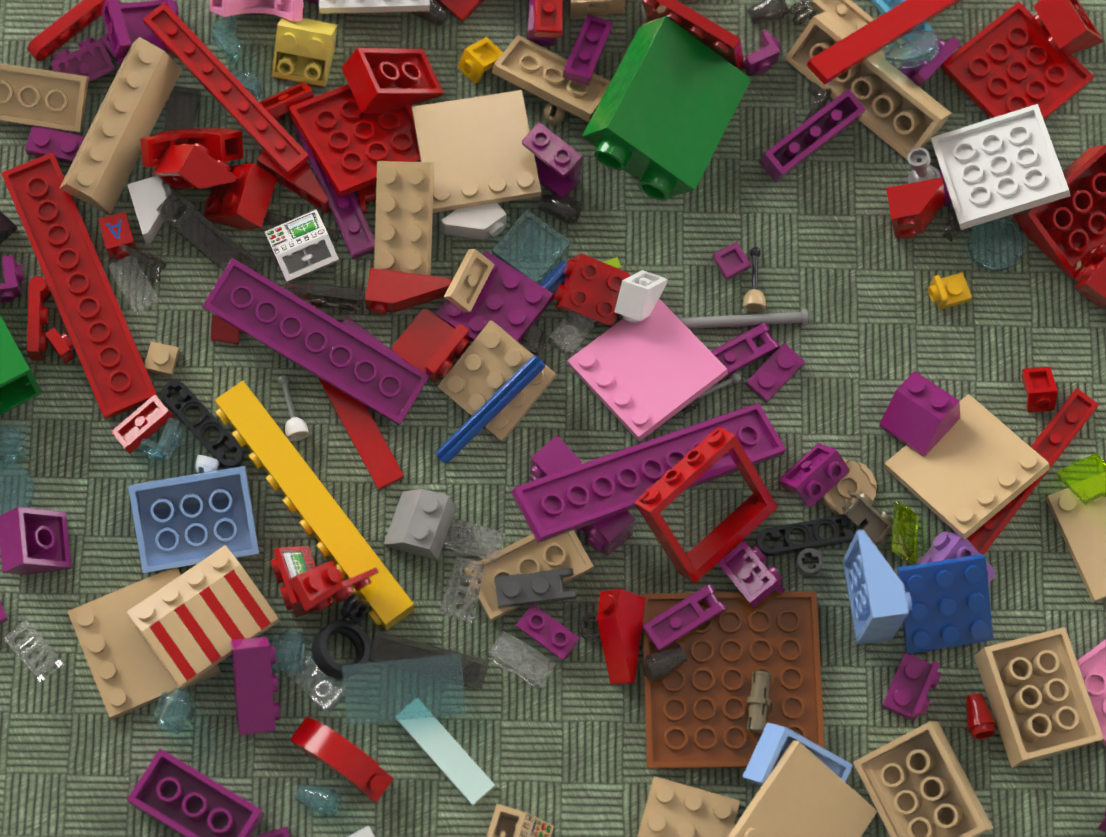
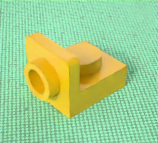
[457,37,503,84]
[928,272,972,310]

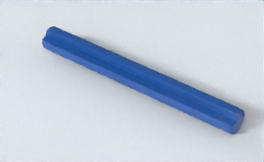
[436,356,546,463]

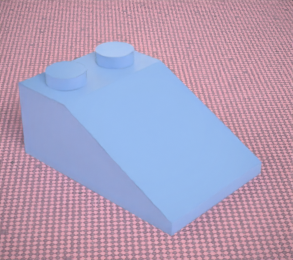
[742,723,853,787]

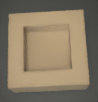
[145,342,180,377]

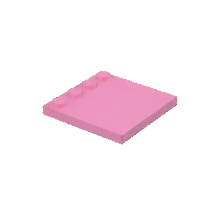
[567,299,728,442]

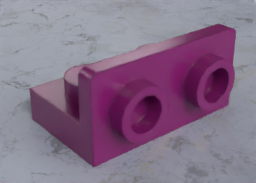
[897,33,961,86]
[50,37,115,82]
[778,443,850,507]
[718,541,785,607]
[882,653,941,721]

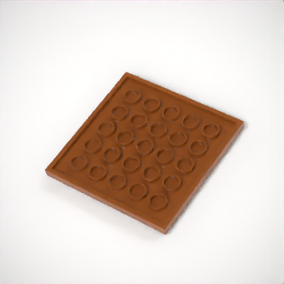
[641,591,825,770]

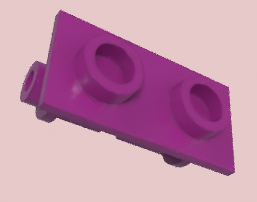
[515,604,580,661]

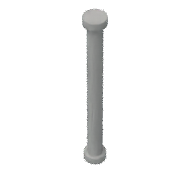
[676,309,808,329]

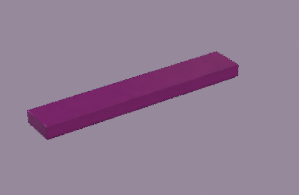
[289,115,375,260]

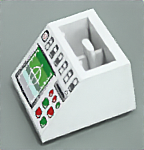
[265,210,339,284]

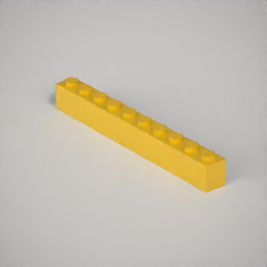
[215,380,415,631]

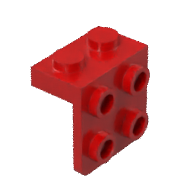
[554,253,631,326]
[392,309,470,383]

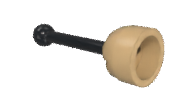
[743,247,766,313]

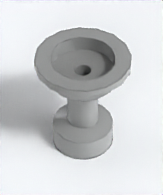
[907,148,941,184]

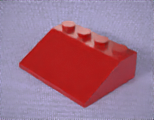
[1012,145,1106,280]

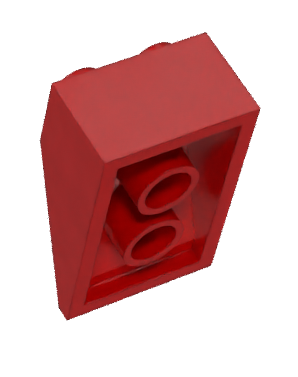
[341,48,444,113]

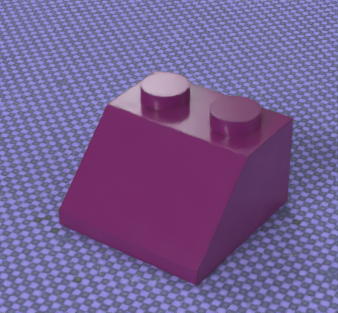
[879,371,961,457]
[0,507,72,575]

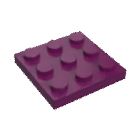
[435,250,554,343]

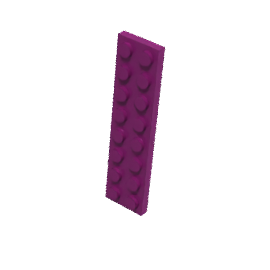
[202,258,429,426]

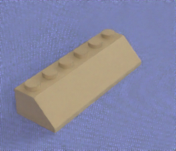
[785,11,952,159]
[59,37,182,215]

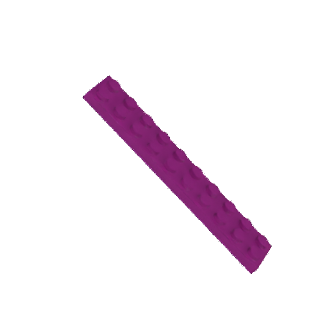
[511,403,786,543]

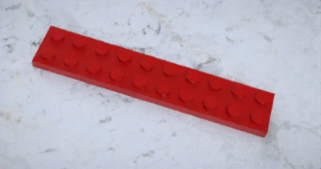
[1,152,158,420]

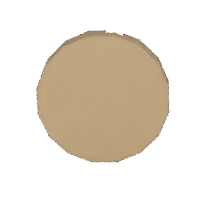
[821,459,877,515]

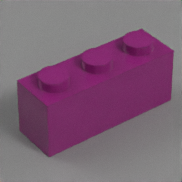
[231,637,280,735]

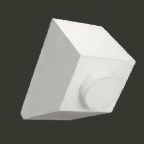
[127,176,173,244]
[441,203,507,240]
[614,270,668,322]

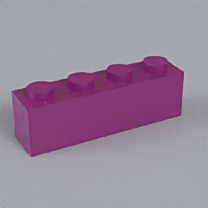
[759,89,866,183]

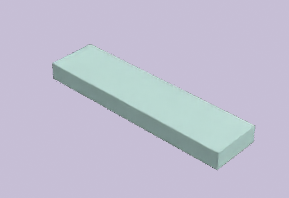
[395,697,495,806]

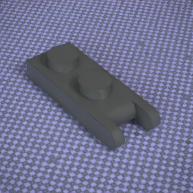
[495,568,577,608]

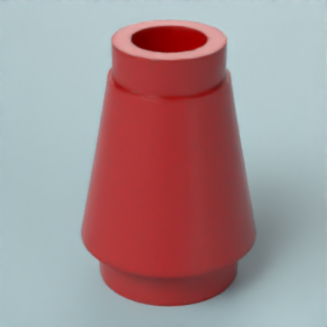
[965,693,996,739]

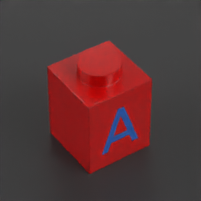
[98,211,137,259]

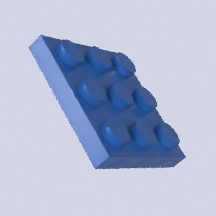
[897,554,993,654]

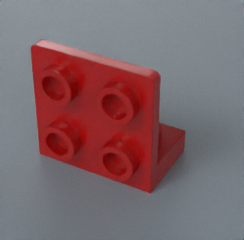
[289,560,379,611]

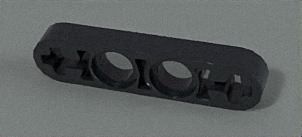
[161,380,244,469]
[756,514,867,557]

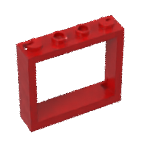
[634,426,778,584]

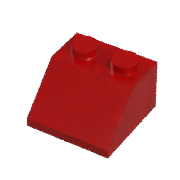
[1033,0,1104,55]
[886,178,946,239]

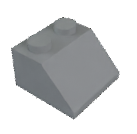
[383,489,457,560]

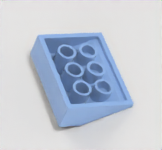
[128,466,259,573]
[842,530,912,645]

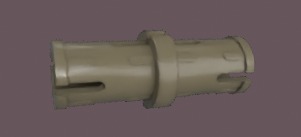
[746,671,771,733]

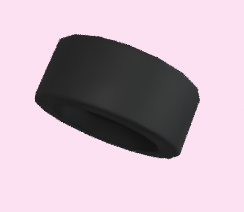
[311,620,371,679]

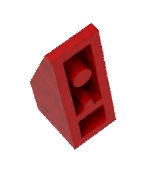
[256,150,330,214]
[365,268,453,315]
[597,589,646,685]

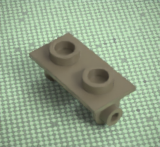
[840,491,898,545]

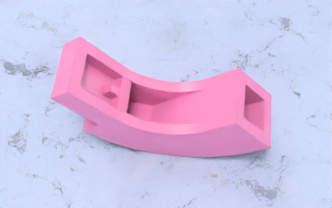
[210,0,304,22]

